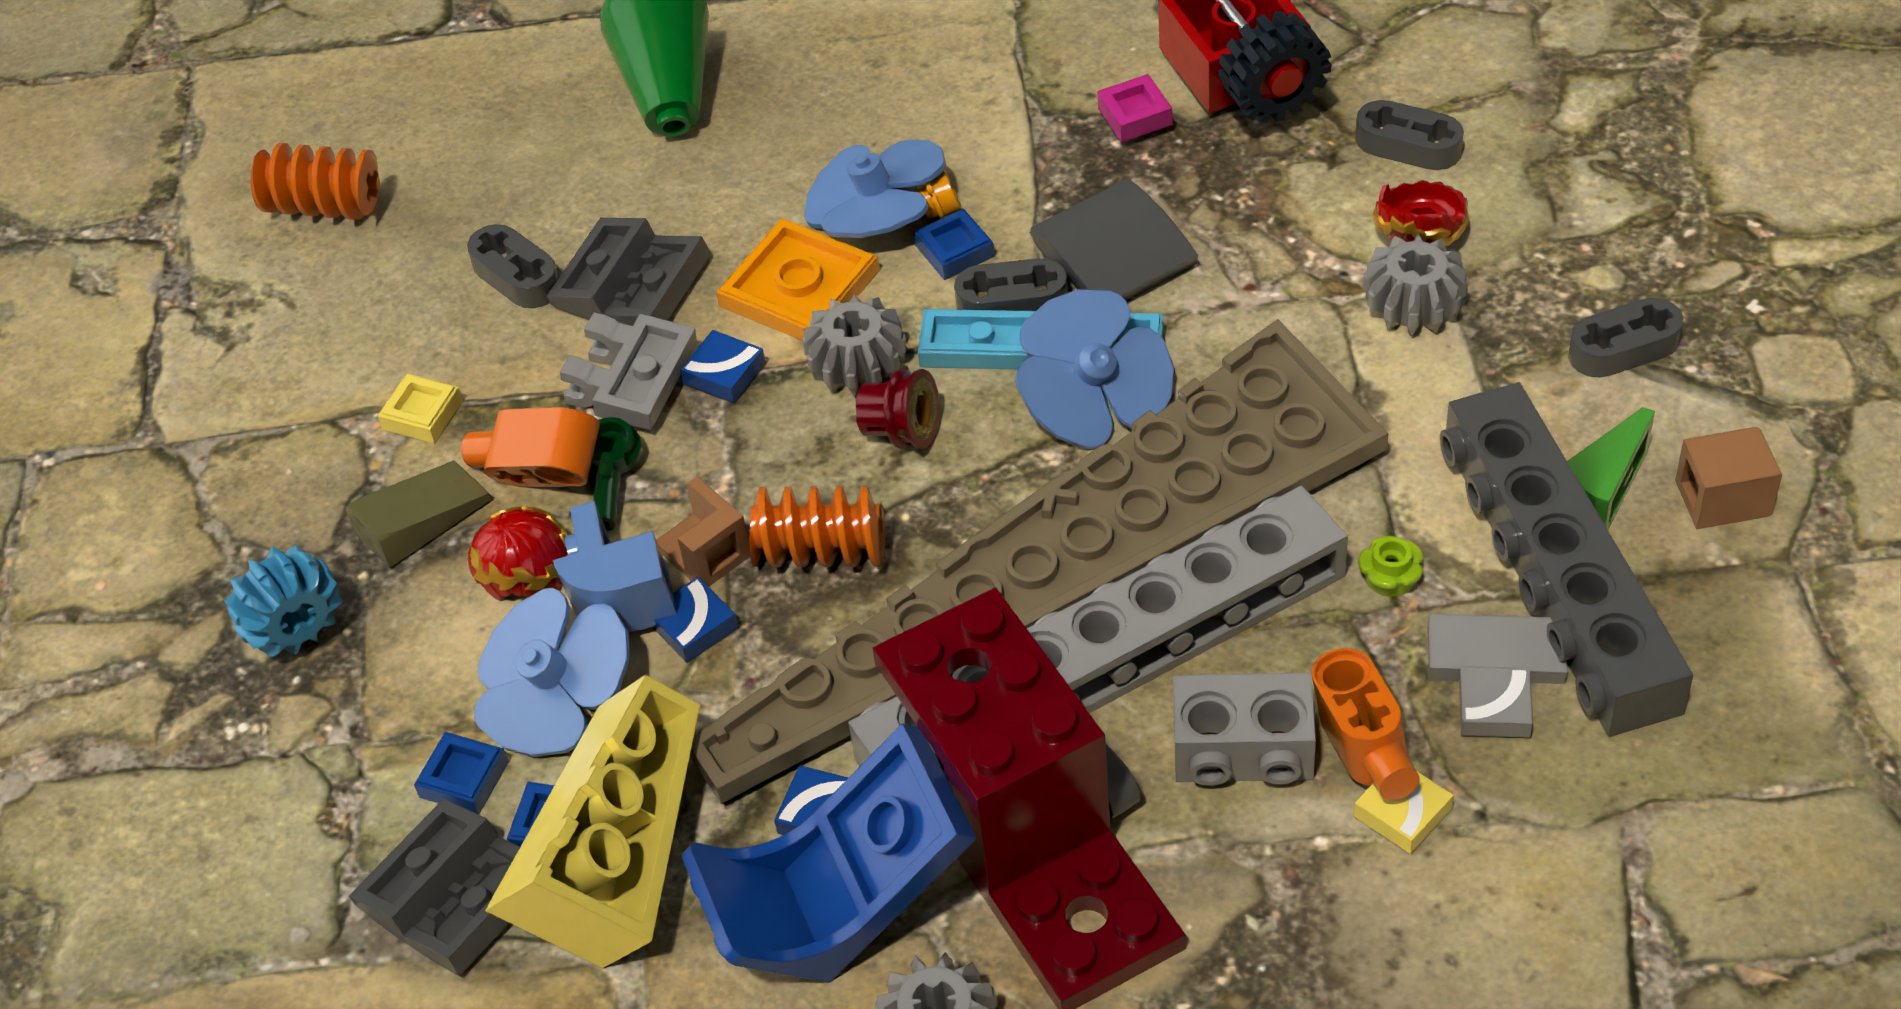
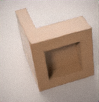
[1675,427,1782,530]
[657,477,751,587]

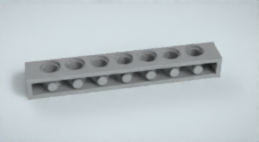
[848,485,1348,774]

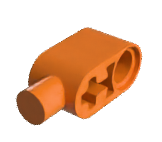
[461,407,600,487]
[1311,648,1420,800]

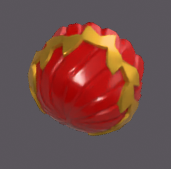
[1373,180,1469,247]
[468,506,568,600]

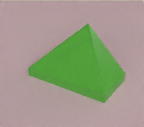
[1567,407,1655,530]

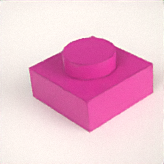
[1097,74,1173,142]

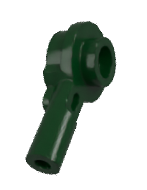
[590,417,643,531]

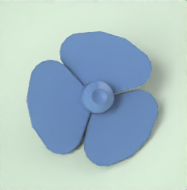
[804,140,946,238]
[1015,289,1174,449]
[474,588,630,757]

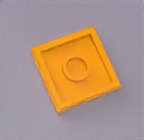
[716,218,880,340]

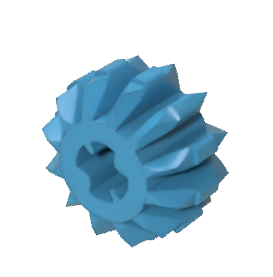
[224,545,343,658]

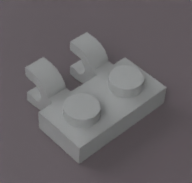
[560,312,697,431]

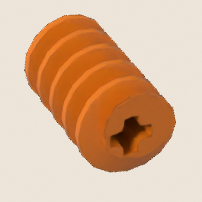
[251,143,380,220]
[749,486,885,568]

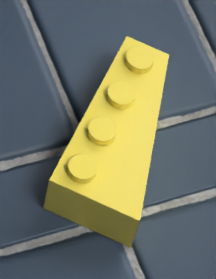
[485,675,700,968]

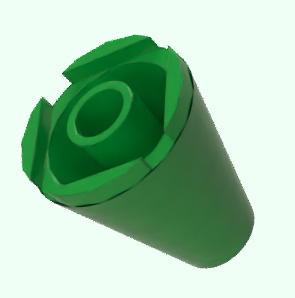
[599,0,709,137]

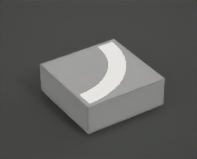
[1459,666,1533,738]

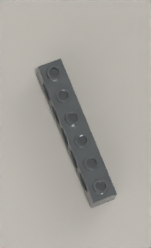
[1440,382,1693,737]

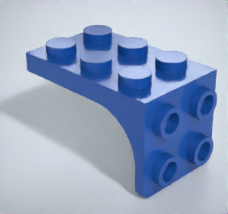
[682,723,977,983]

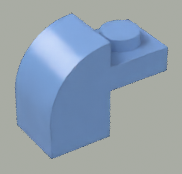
[553,501,677,632]

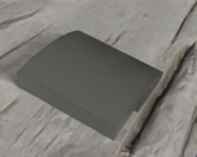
[1029,178,1198,301]
[547,217,711,326]
[349,798,520,976]

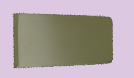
[345,460,491,568]

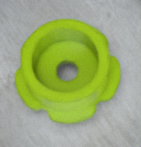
[1358,536,1423,597]

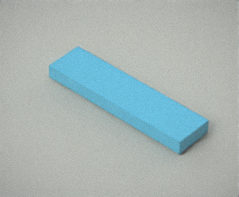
[918,309,1163,369]

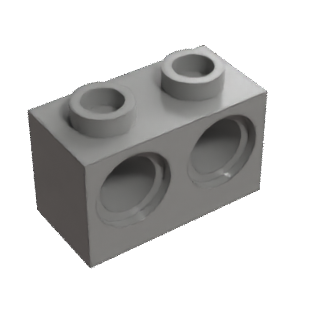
[1173,672,1316,786]

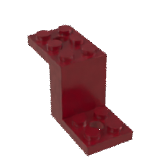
[872,587,1186,1009]

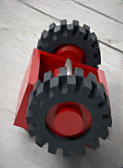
[1158,0,1332,123]

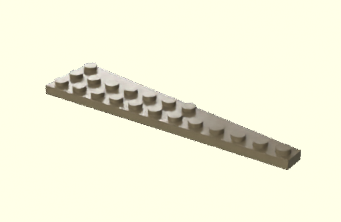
[690,319,1389,804]

